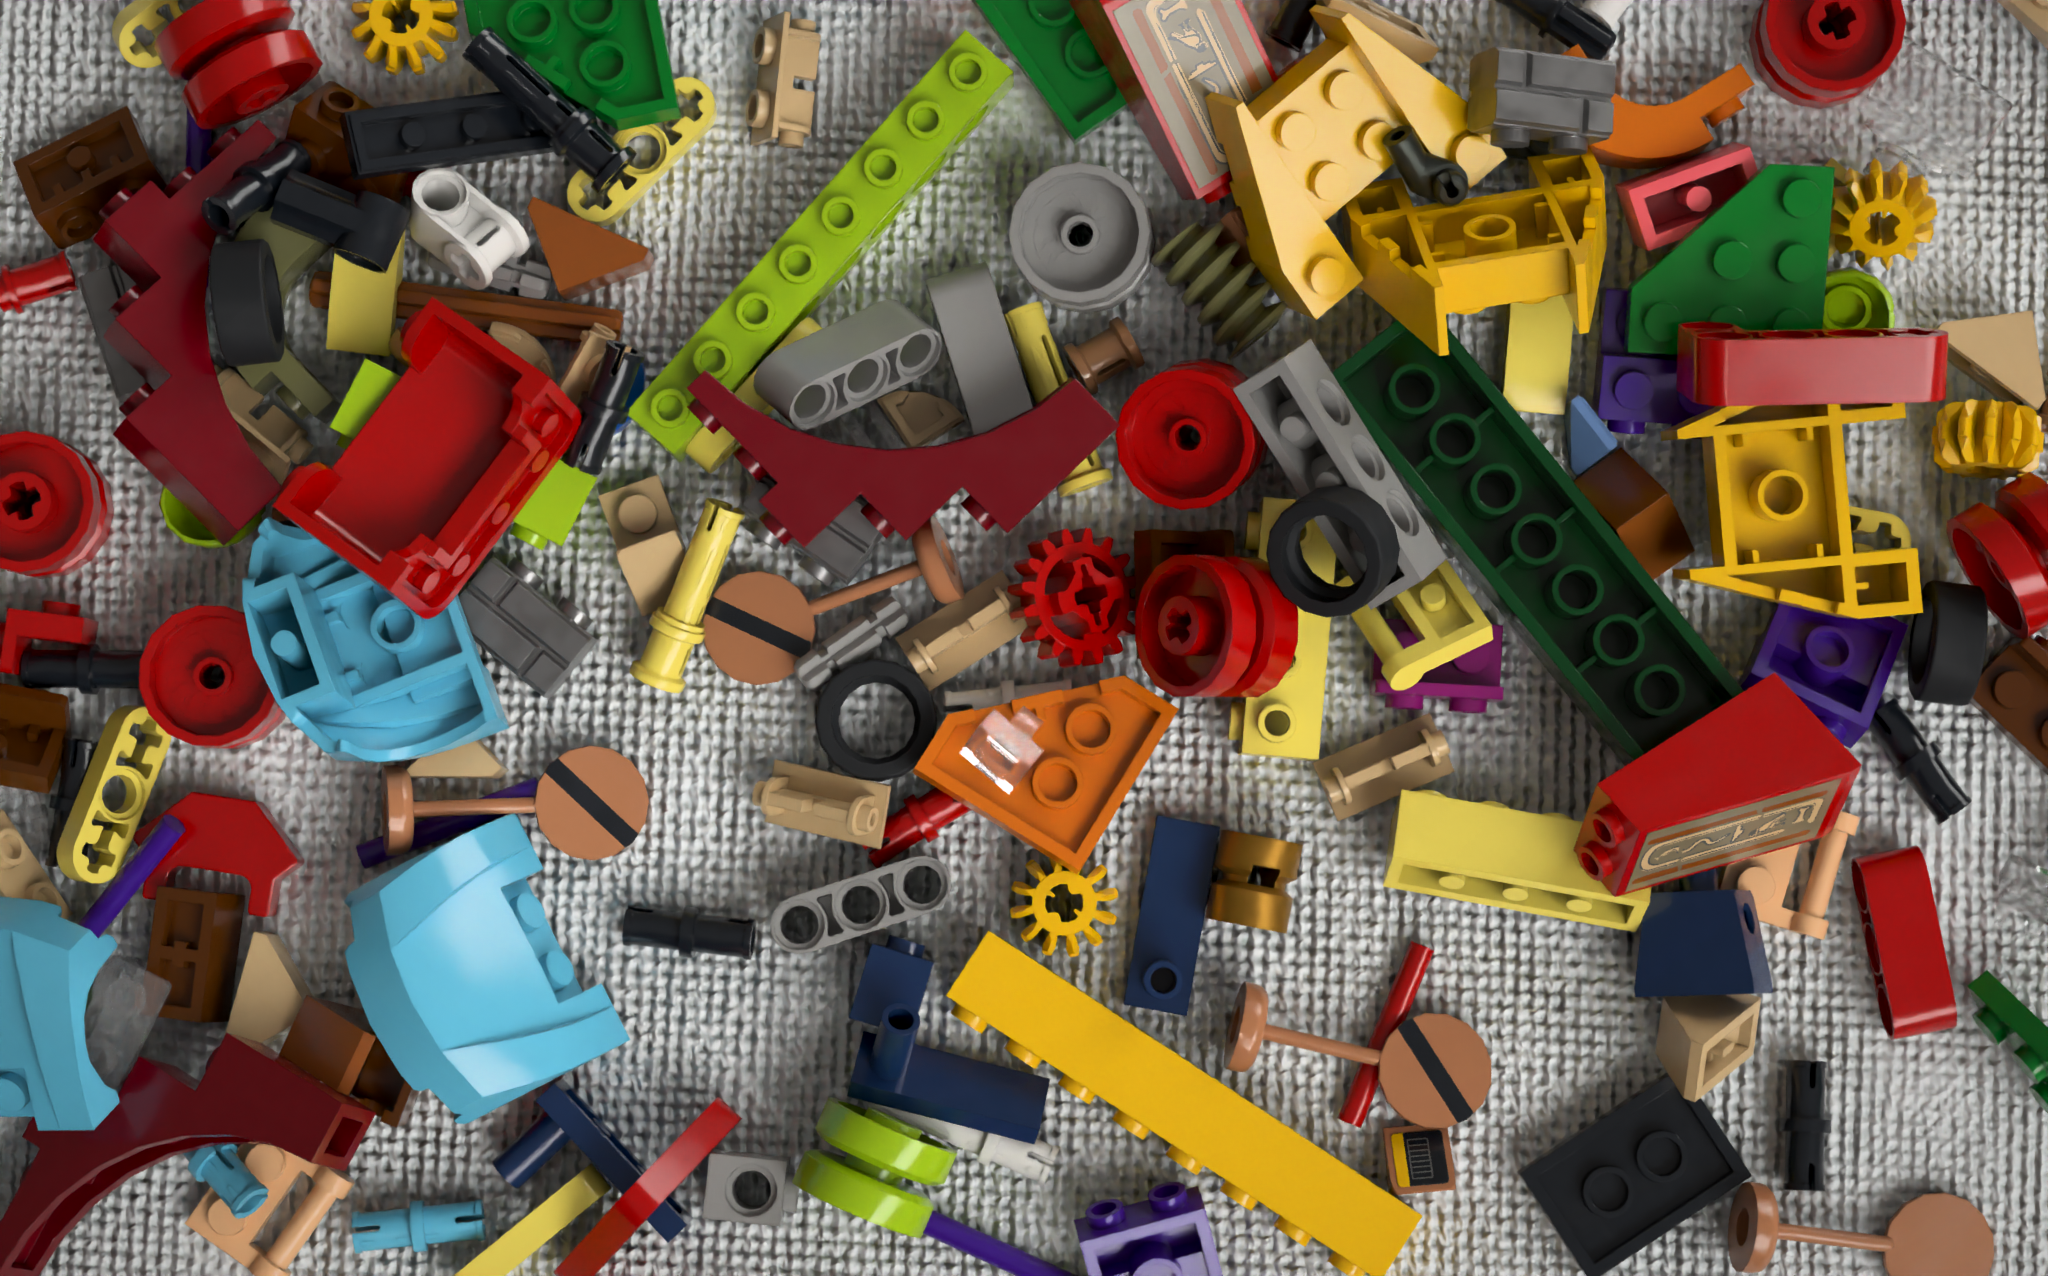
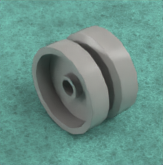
[1008,162,1156,314]

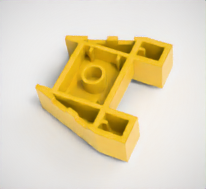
[1205,4,1507,320]
[1341,148,1607,356]
[1660,403,1923,619]

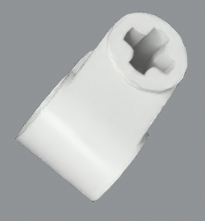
[408,167,530,290]

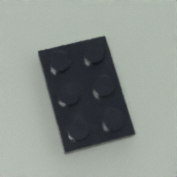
[1517,1073,1752,1276]

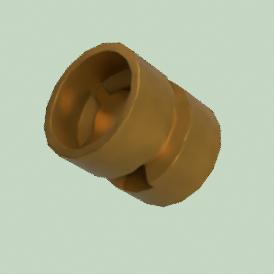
[1205,830,1303,934]

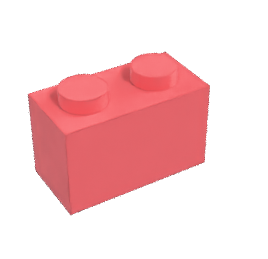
[1615,142,1758,251]

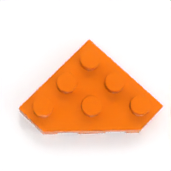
[912,675,1179,874]

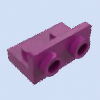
[1370,618,1504,714]

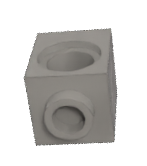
[702,1149,799,1227]

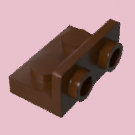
[13,106,168,249]
[1970,635,2048,775]

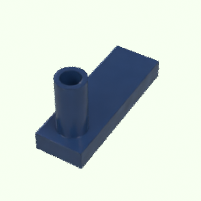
[1123,815,1220,1016]
[847,1003,1050,1145]
[492,1078,693,1243]

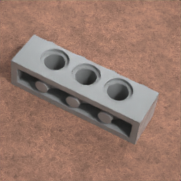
[1233,339,1447,610]

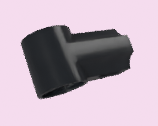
[270,169,411,273]

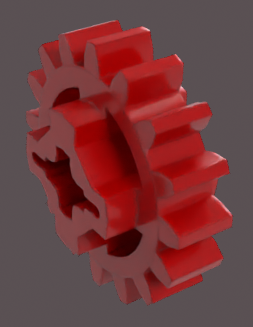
[1007,528,1136,668]

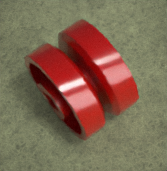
[154,0,323,129]
[1749,0,1906,109]
[1115,358,1268,510]
[0,431,114,579]
[1946,472,2048,639]
[1135,555,1298,697]
[139,605,286,749]

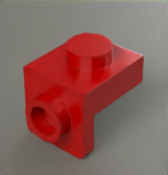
[0,600,99,676]

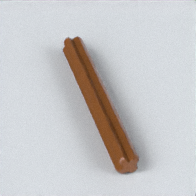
[309,271,624,343]

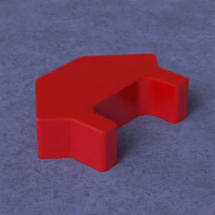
[133,792,305,917]

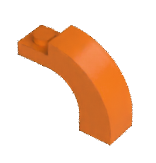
[1561,44,1754,169]

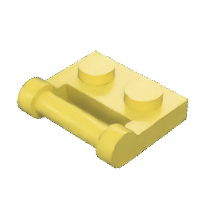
[1335,560,1493,691]

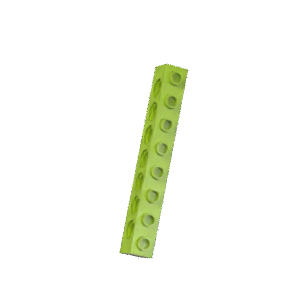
[628,30,1014,462]

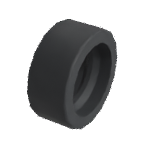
[209,239,285,367]
[1266,485,1400,618]
[1908,580,1988,706]
[815,659,938,782]

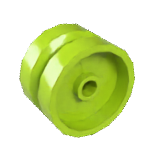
[792,1097,957,1238]

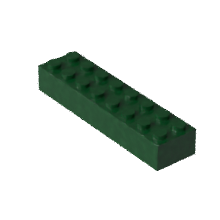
[1332,320,1744,766]

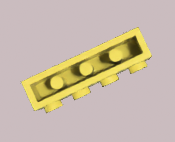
[1228,497,1336,761]
[1383,789,1651,932]

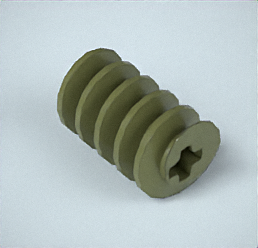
[1150,221,1288,361]

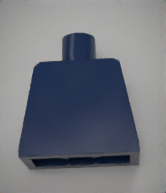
[1634,868,1773,997]

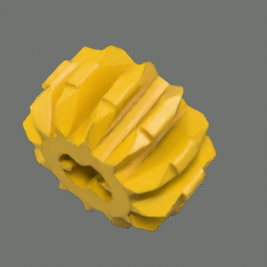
[351,0,459,76]
[1830,157,1937,271]
[1931,398,2044,480]
[1010,858,1118,957]

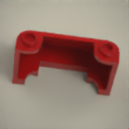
[272,297,582,619]

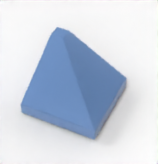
[1563,395,1618,477]

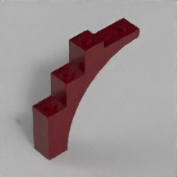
[93,119,282,546]
[687,370,1120,548]
[0,1033,376,1276]

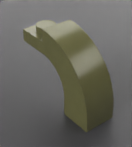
[233,207,341,424]

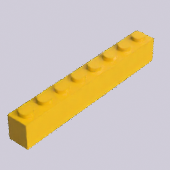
[946,930,1422,1276]

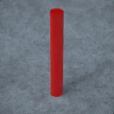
[1337,941,1434,1128]

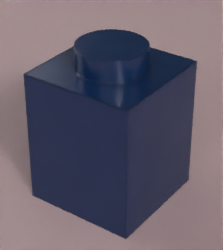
[849,935,935,1027]

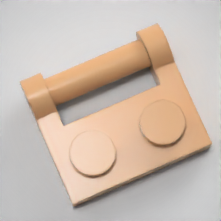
[1718,811,1860,940]
[185,1144,355,1276]

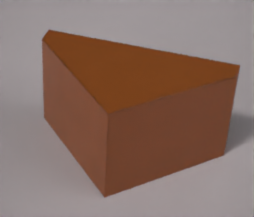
[527,196,655,301]
[1573,447,1695,580]
[279,995,376,1097]

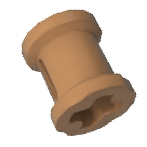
[1062,317,1145,395]

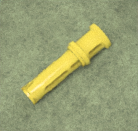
[1004,301,1113,497]
[629,498,745,693]

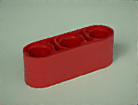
[1851,845,1957,1040]

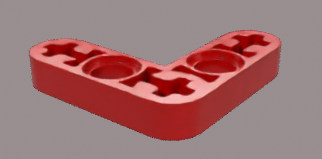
[553,1096,742,1276]

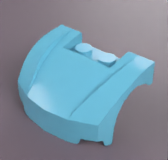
[242,517,509,763]
[344,814,630,1124]
[0,896,120,1131]

